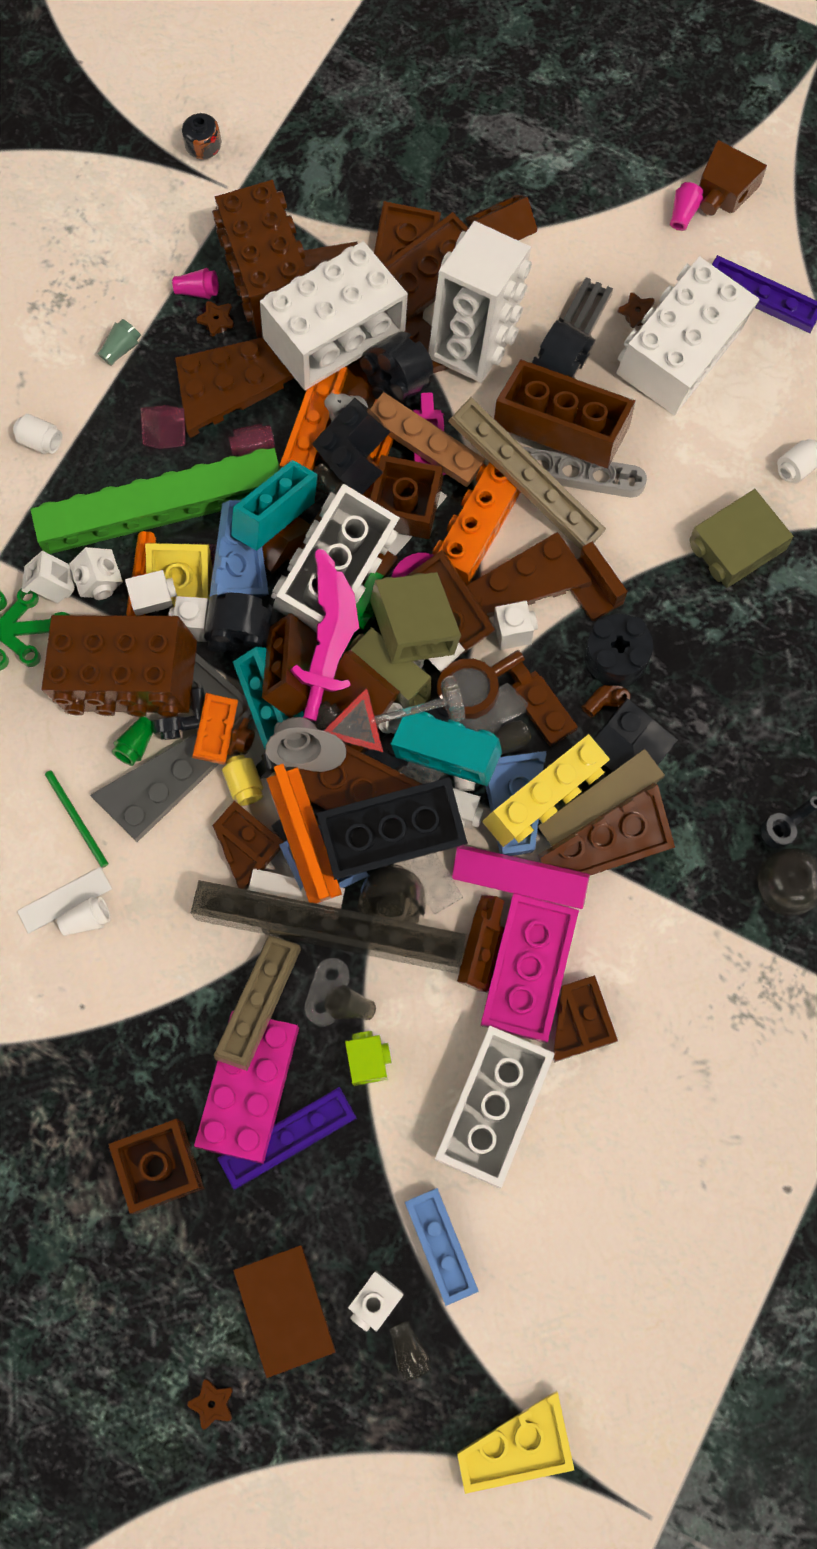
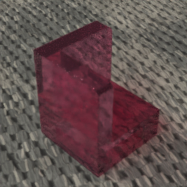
[141,405,185,449]

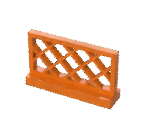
[266,764,342,906]

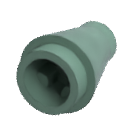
[98,319,141,366]

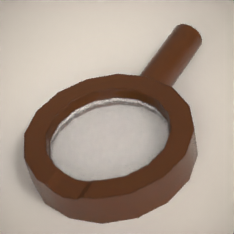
[437,650,525,719]

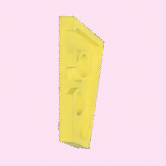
[457,1390,574,1494]

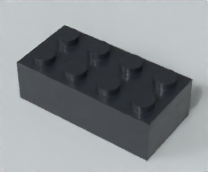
[317,777,468,880]

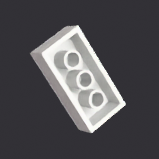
[435,1026,555,1188]

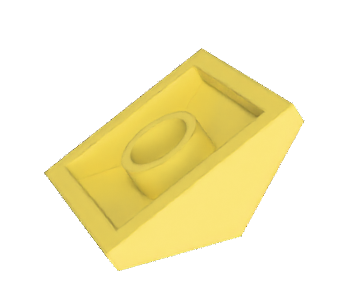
[145,543,213,607]

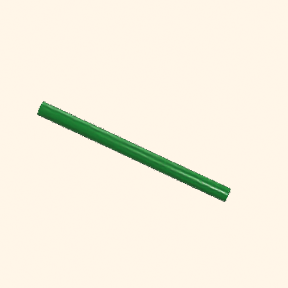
[45,770,109,868]

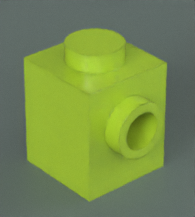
[345,1031,392,1086]

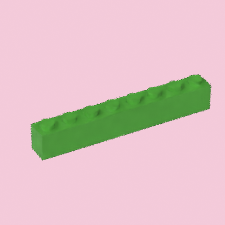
[30,448,280,554]

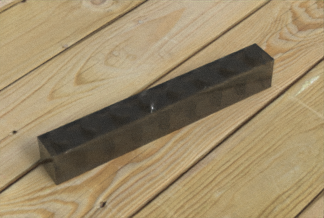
[190,880,467,974]

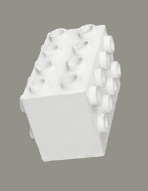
[429,221,532,383]
[260,241,408,390]
[616,256,760,416]
[271,484,400,633]

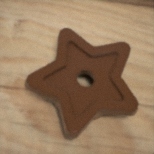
[617,292,655,328]
[196,301,235,336]
[227,718,255,756]
[187,1379,233,1430]

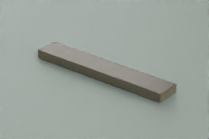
[448,397,606,550]

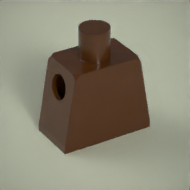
[699,140,767,216]

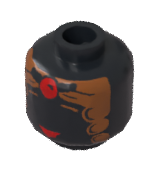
[181,113,222,159]

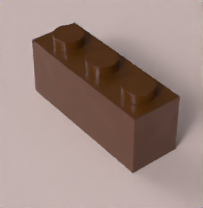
[262,613,317,718]

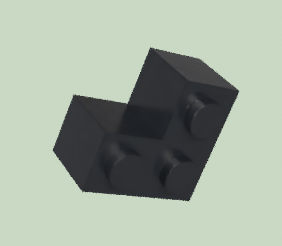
[312,398,390,495]

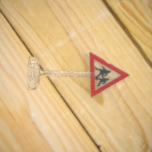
[324,676,465,752]

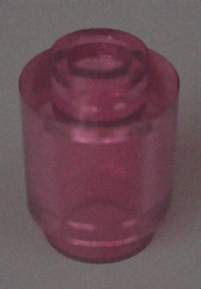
[229,423,276,456]

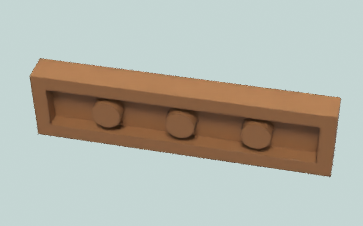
[370,392,486,487]

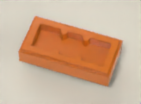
[192,693,238,765]

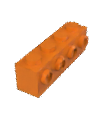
[432,462,521,585]

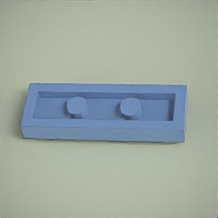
[405,1188,479,1306]

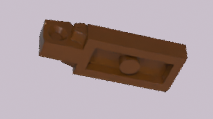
[508,662,578,747]
[457,895,505,992]

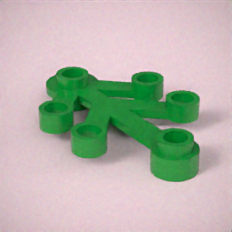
[0,588,69,670]

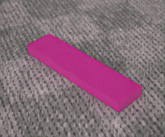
[452,845,590,909]

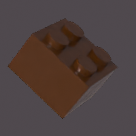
[370,455,443,539]
[108,1119,205,1214]

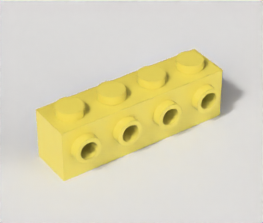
[482,734,610,847]

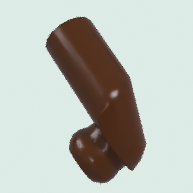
[581,685,631,718]

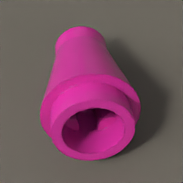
[670,182,704,231]
[172,268,219,299]

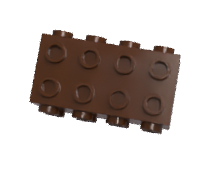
[212,179,311,338]
[41,615,197,717]

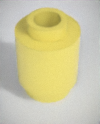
[222,755,264,806]

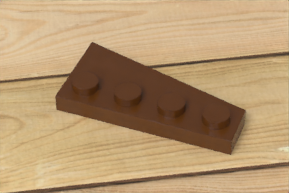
[467,532,592,618]
[538,783,675,876]

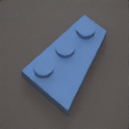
[209,500,269,597]
[486,751,546,856]

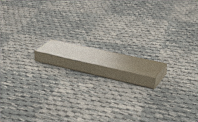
[538,749,665,846]
[214,935,301,1071]

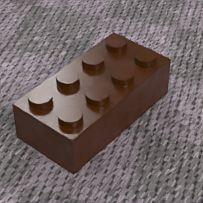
[494,359,636,469]

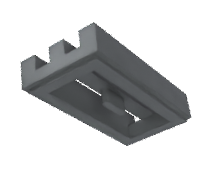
[564,277,613,335]

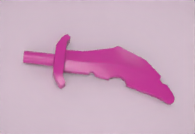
[290,549,359,721]

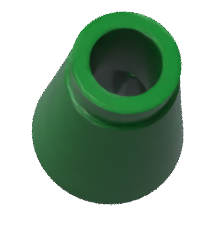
[112,716,153,766]

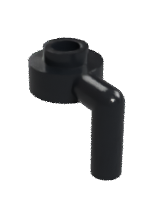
[152,688,205,740]
[760,796,817,849]

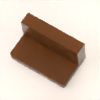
[465,194,537,241]
[570,541,628,621]

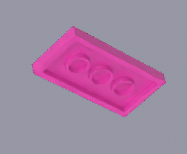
[480,893,579,1043]
[194,1011,299,1164]

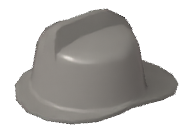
[266,717,346,772]

